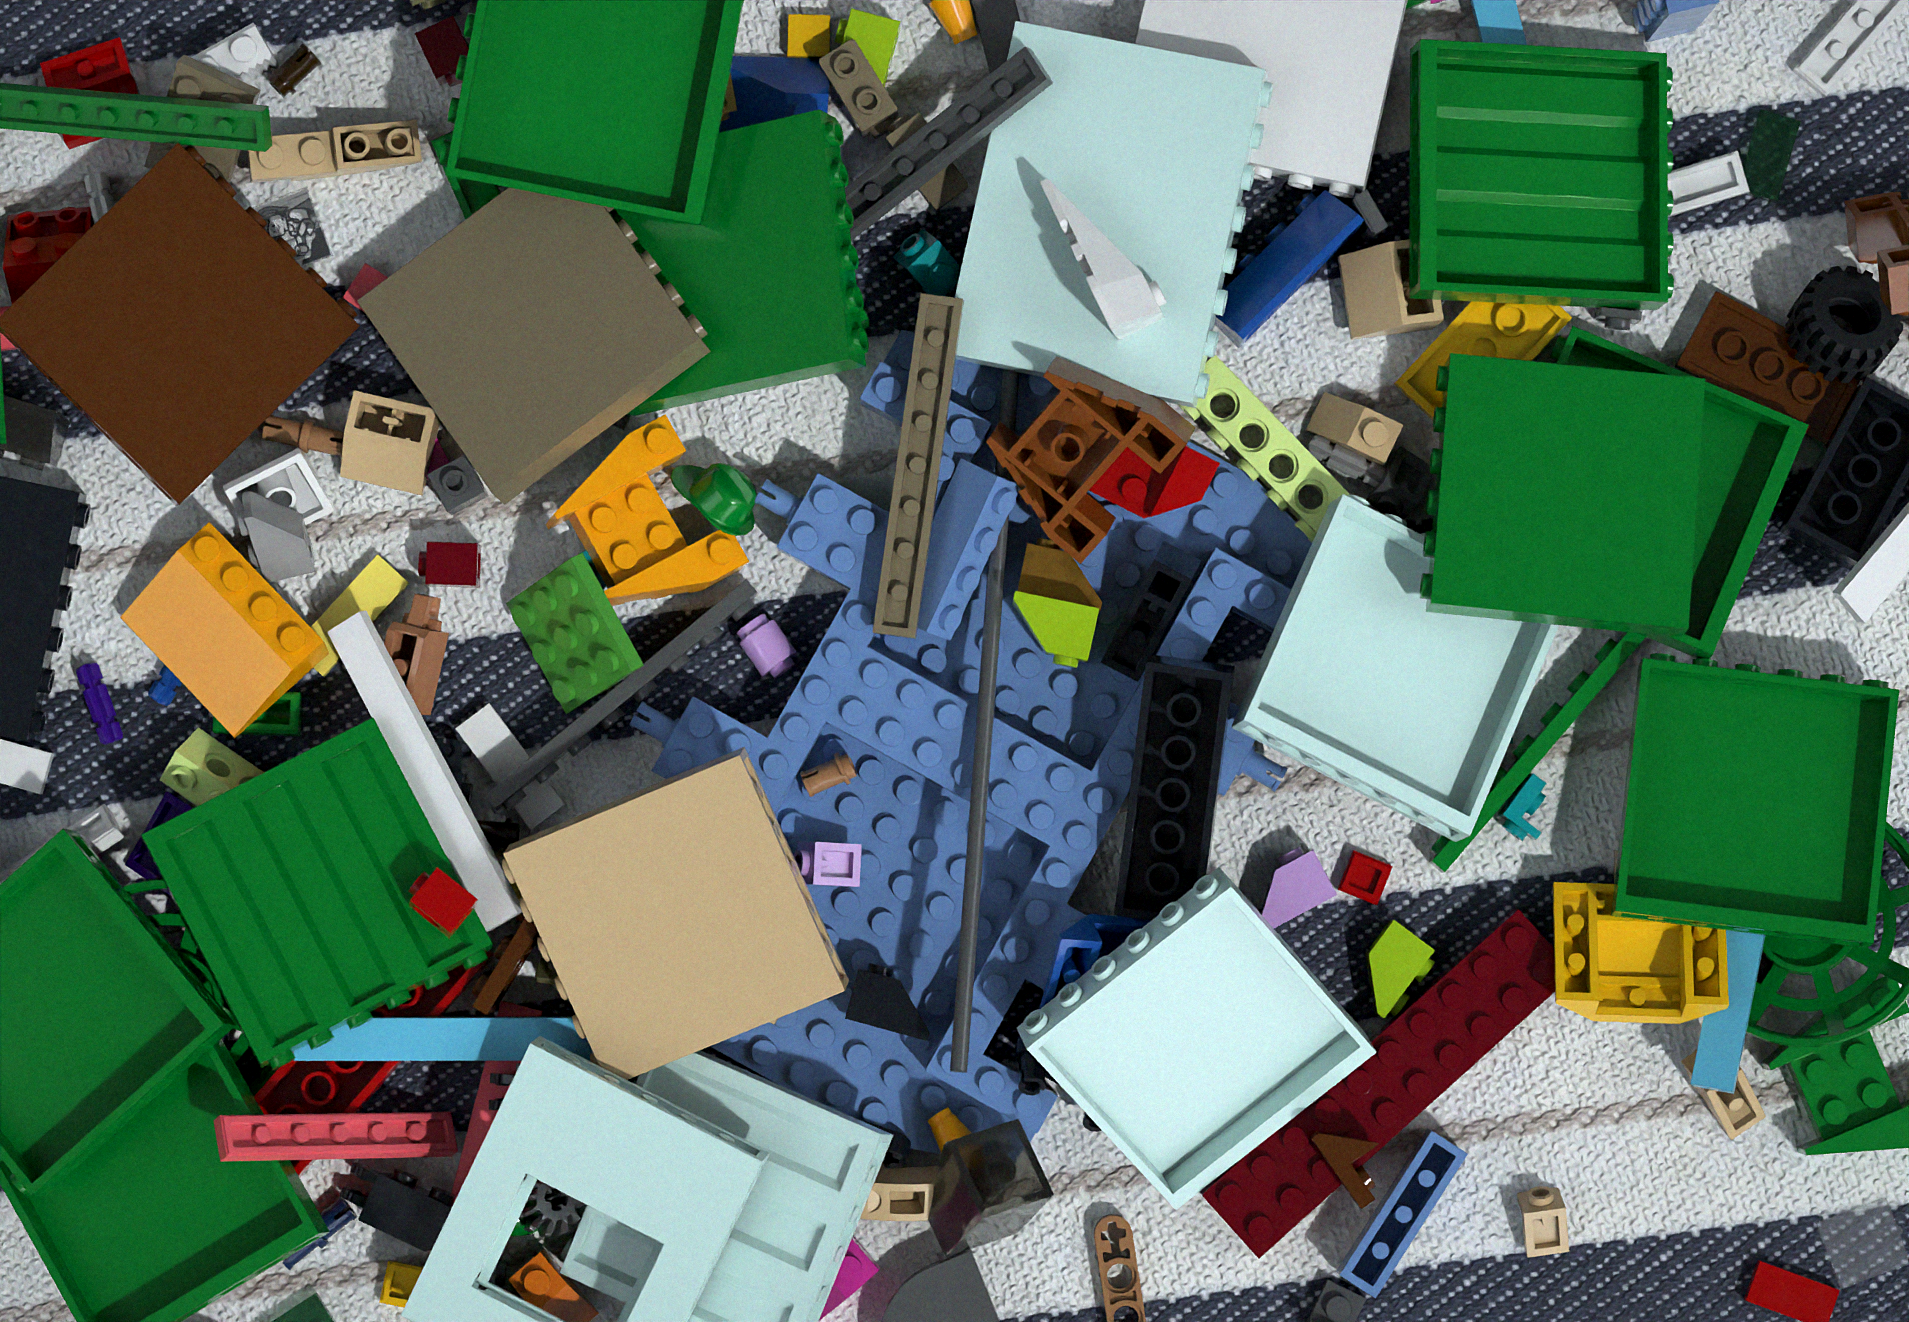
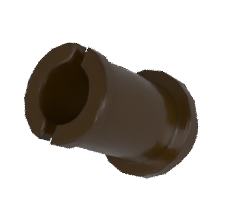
[267,44,321,97]
[477,818,520,852]

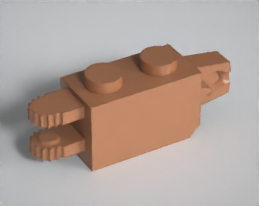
[384,593,449,715]

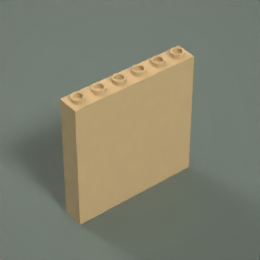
[502,747,849,1080]

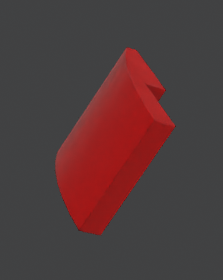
[40,37,140,150]

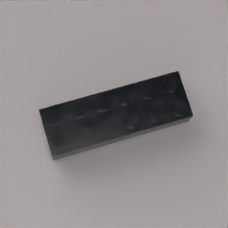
[1114,654,1235,921]

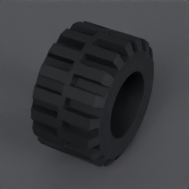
[1785,266,1904,383]

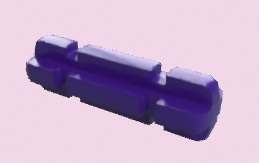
[76,662,123,745]

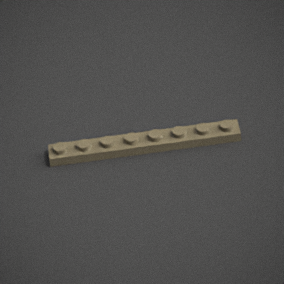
[873,293,964,639]

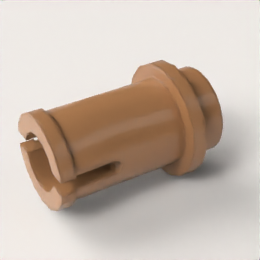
[800,753,857,797]

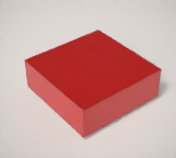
[1337,850,1393,905]

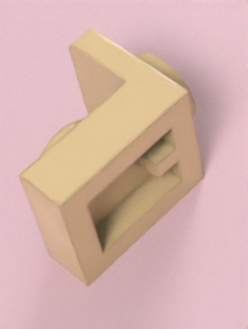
[1517,1186,1569,1258]

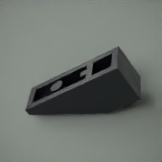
[1100,541,1201,682]

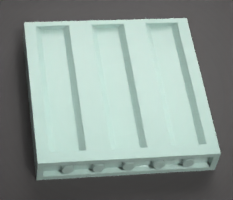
[560,1050,893,1322]

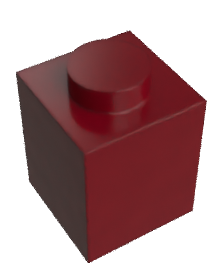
[415,16,469,87]
[418,542,482,588]

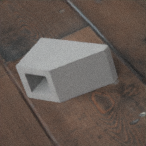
[237,491,315,583]

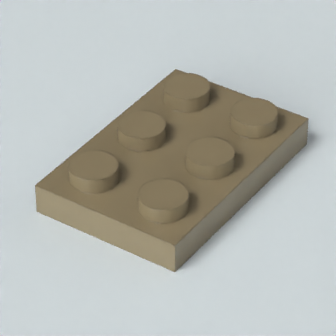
[144,55,261,184]

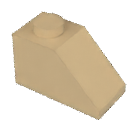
[1305,392,1403,466]
[1681,1049,1766,1140]

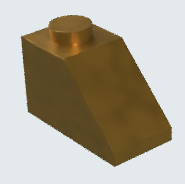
[1017,538,1102,613]

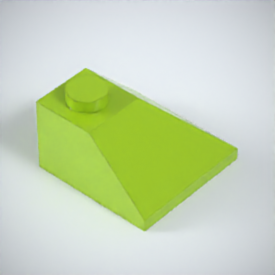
[1012,591,1099,668]

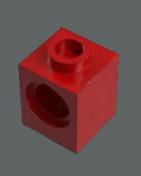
[408,867,478,938]

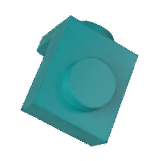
[893,229,961,296]

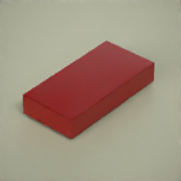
[1744,1260,1840,1322]

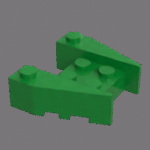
[1761,974,1909,1155]

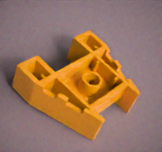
[545,414,749,606]

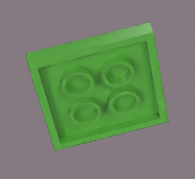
[506,553,644,714]

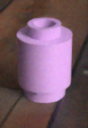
[737,614,797,679]

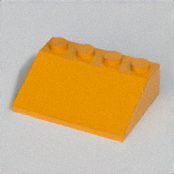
[120,522,329,739]

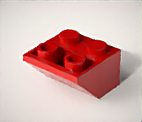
[3,206,94,304]

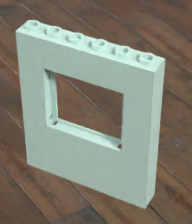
[401,1036,770,1322]

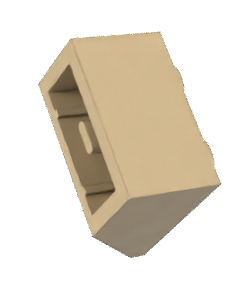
[1337,239,1444,340]
[340,391,441,496]

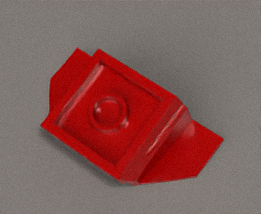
[1089,445,1220,518]

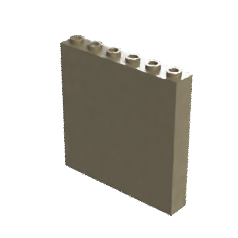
[357,188,711,505]

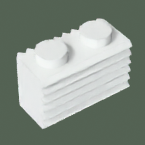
[191,23,278,83]

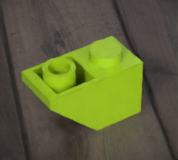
[1365,919,1435,1018]

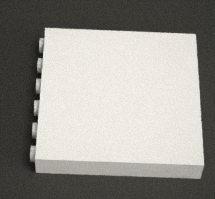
[1135,0,1408,198]

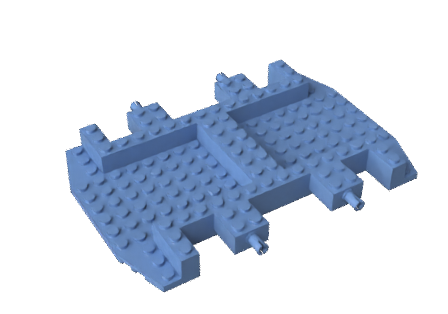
[629,330,1312,1168]

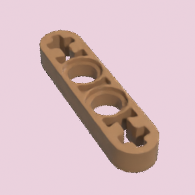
[1094,1214,1146,1322]

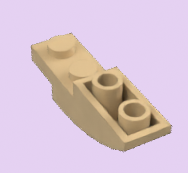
[247,120,422,183]
[860,1162,972,1221]

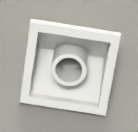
[223,448,334,525]

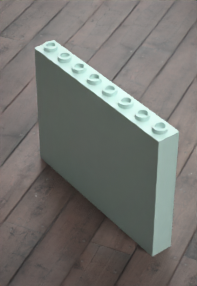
[955,21,1273,408]

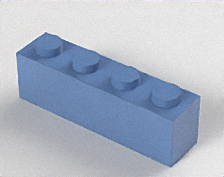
[1632,0,1719,42]
[918,458,1020,641]
[1336,1128,1468,1298]

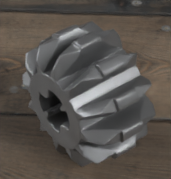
[519,1177,584,1238]

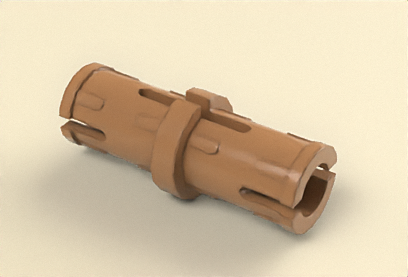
[262,414,344,458]

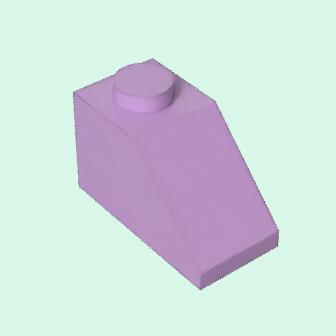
[1260,847,1337,928]

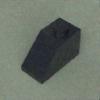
[845,963,930,1041]

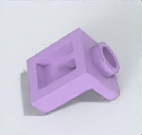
[793,842,862,887]

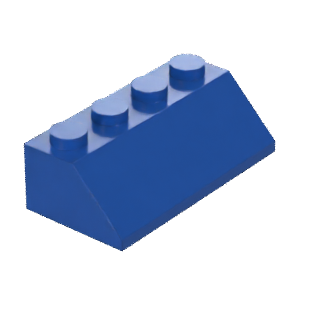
[1214,190,1364,349]

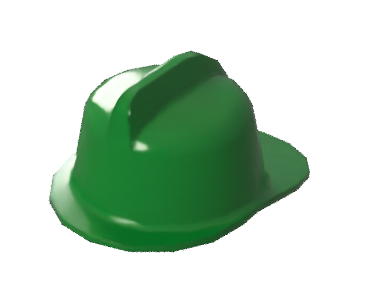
[670,462,757,536]

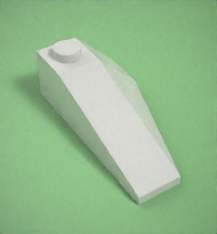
[1040,178,1167,340]

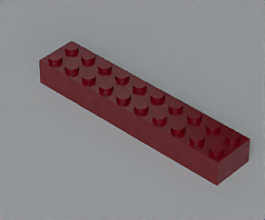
[1199,909,1555,1259]

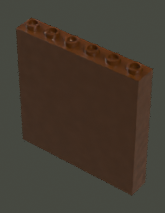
[0,143,360,506]

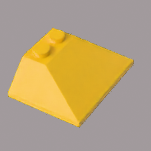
[1553,882,1729,1024]

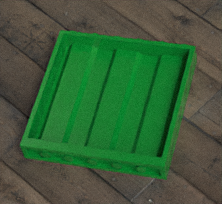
[1409,39,1674,310]
[141,718,493,1070]

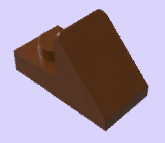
[1309,1131,1379,1209]

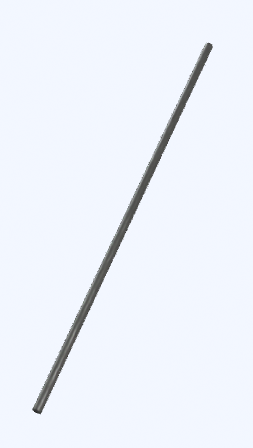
[950,369,1019,1073]

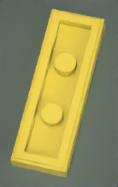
[311,554,410,677]

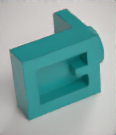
[1498,773,1547,841]

